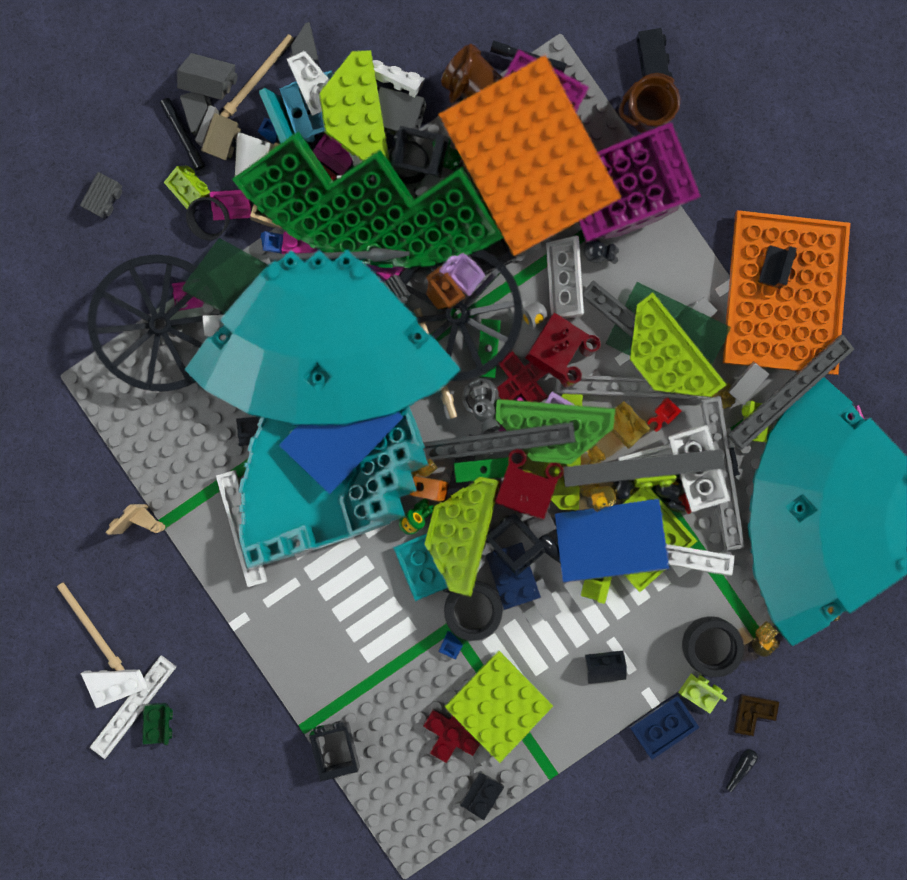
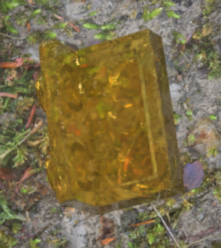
[611,401,650,449]

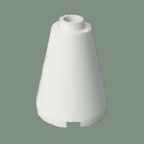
[235,132,274,176]

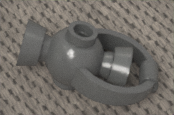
[462,377,501,434]

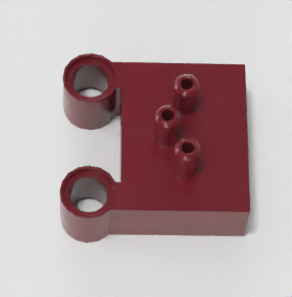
[525,312,601,388]
[495,449,563,520]

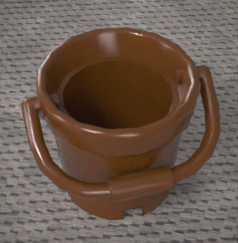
[441,43,503,104]
[619,73,680,133]

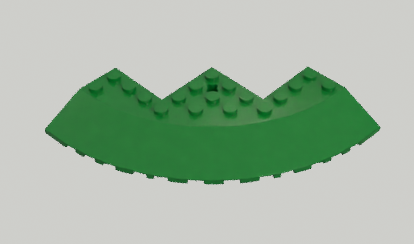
[232,132,504,268]

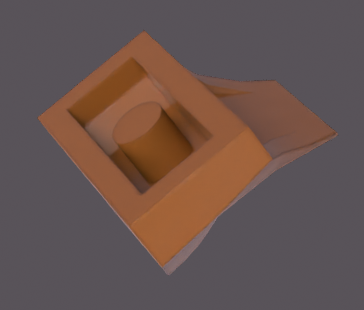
[426,265,465,310]

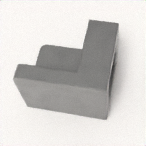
[527,512,556,538]

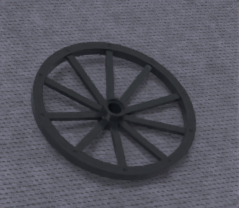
[400,250,523,382]
[88,255,227,392]

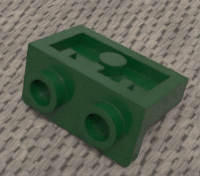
[142,703,173,745]

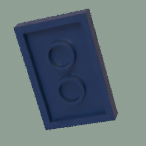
[486,542,541,610]
[629,694,700,760]

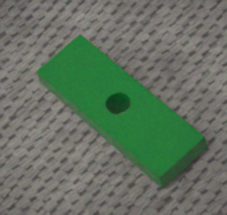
[478,318,501,378]
[453,457,509,483]

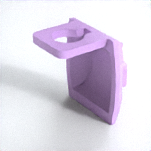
[440,253,485,296]

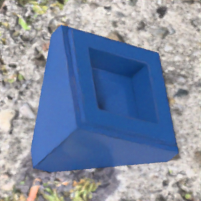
[258,118,278,144]
[261,231,283,254]
[438,631,463,660]

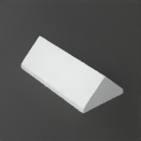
[546,236,584,318]
[669,425,730,512]

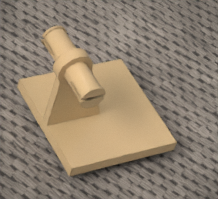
[106,504,165,535]

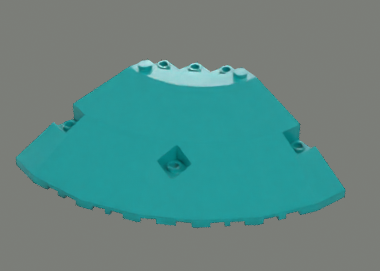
[185,250,461,426]
[239,375,428,568]
[748,377,907,646]

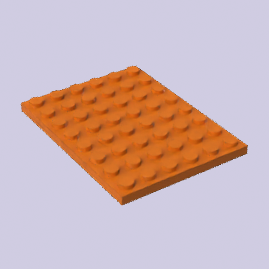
[439,55,621,257]
[722,210,850,375]

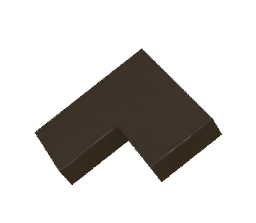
[734,694,779,736]

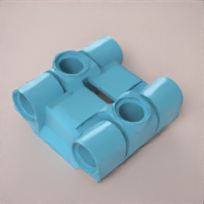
[279,70,333,143]

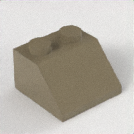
[201,113,241,161]

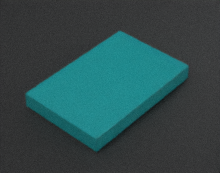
[259,88,295,143]
[393,533,449,601]

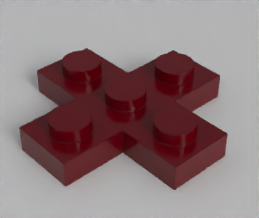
[497,351,548,402]
[423,709,480,763]

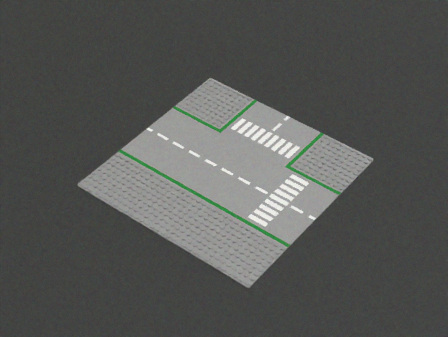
[61,34,802,879]

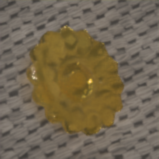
[712,383,736,409]

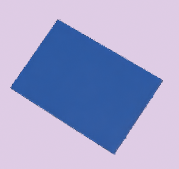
[279,412,403,494]
[555,499,670,583]

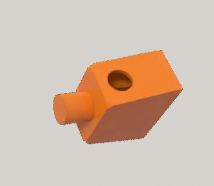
[410,476,449,501]

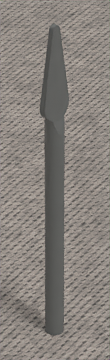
[269,248,410,262]

